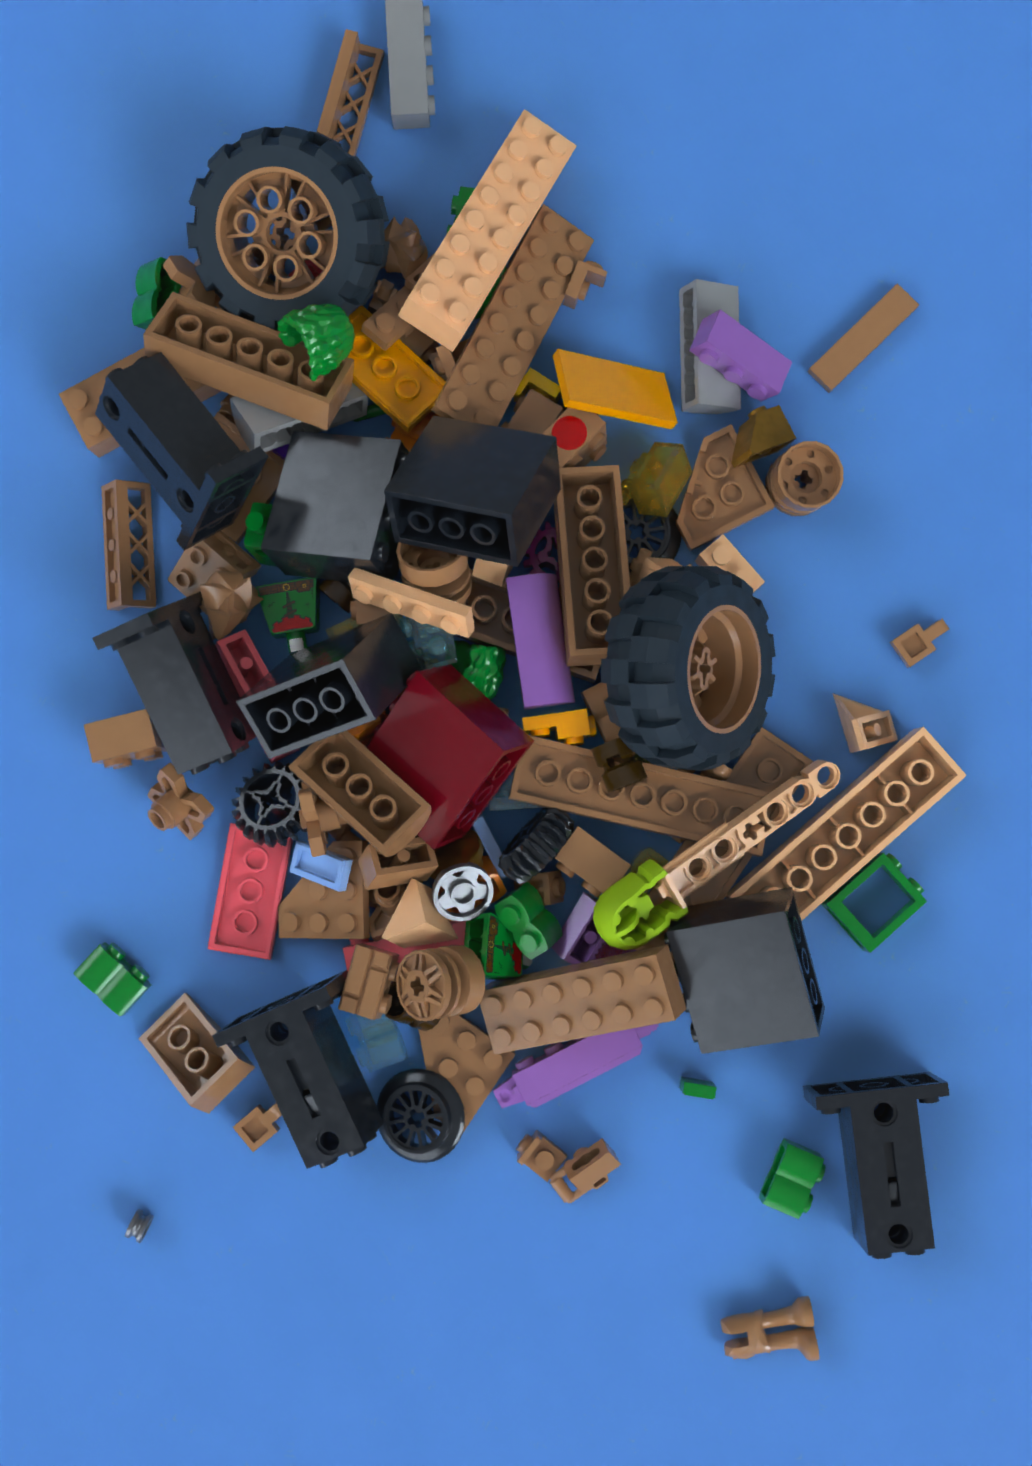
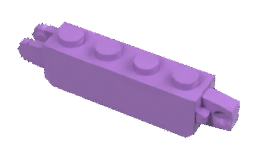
[493,1024,659,1108]

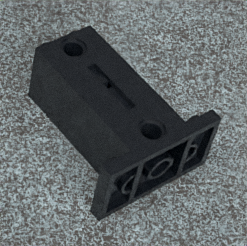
[95,352,268,551]
[92,592,256,775]
[212,970,384,1169]
[803,1072,949,1259]

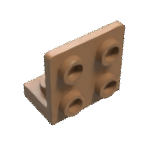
[168,531,262,615]

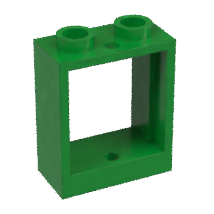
[821,853,927,953]

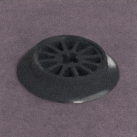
[622,489,682,576]
[376,1069,465,1163]

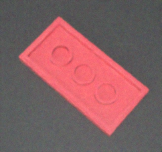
[207,823,293,960]

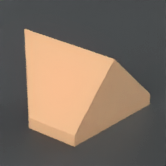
[833,693,898,753]
[381,878,458,948]

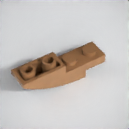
[361,253,435,351]

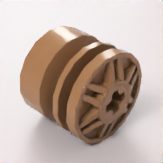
[765,441,844,516]
[396,542,472,604]
[396,945,485,1021]

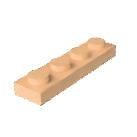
[348,567,475,638]

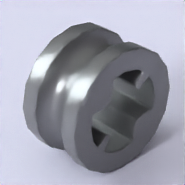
[125,1209,154,1243]

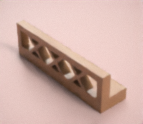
[317,29,384,156]
[101,479,156,611]

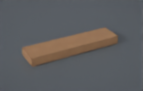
[808,283,919,393]

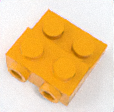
[522,709,596,746]

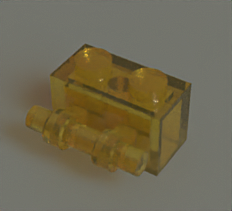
[621,442,692,517]

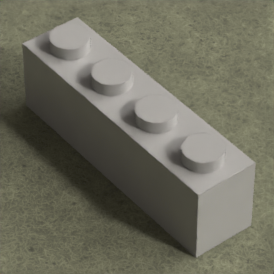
[385,0,435,130]

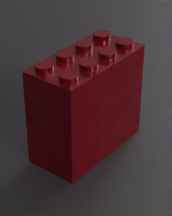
[365,664,535,850]

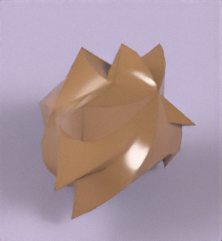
[380,216,428,280]
[199,571,263,640]

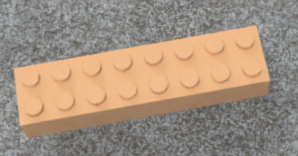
[398,109,577,352]
[725,727,967,921]

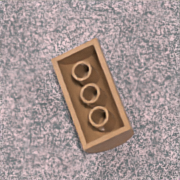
[288,730,431,857]

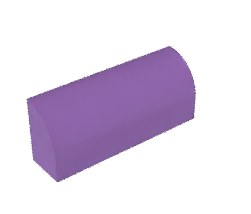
[506,573,575,710]

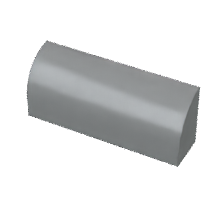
[679,279,741,414]
[230,383,368,452]

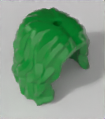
[277,303,355,381]
[444,639,506,700]

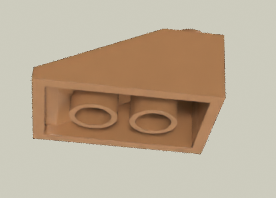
[138,993,255,1114]

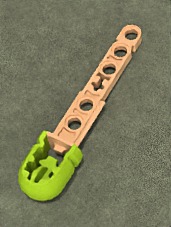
[593,760,841,950]

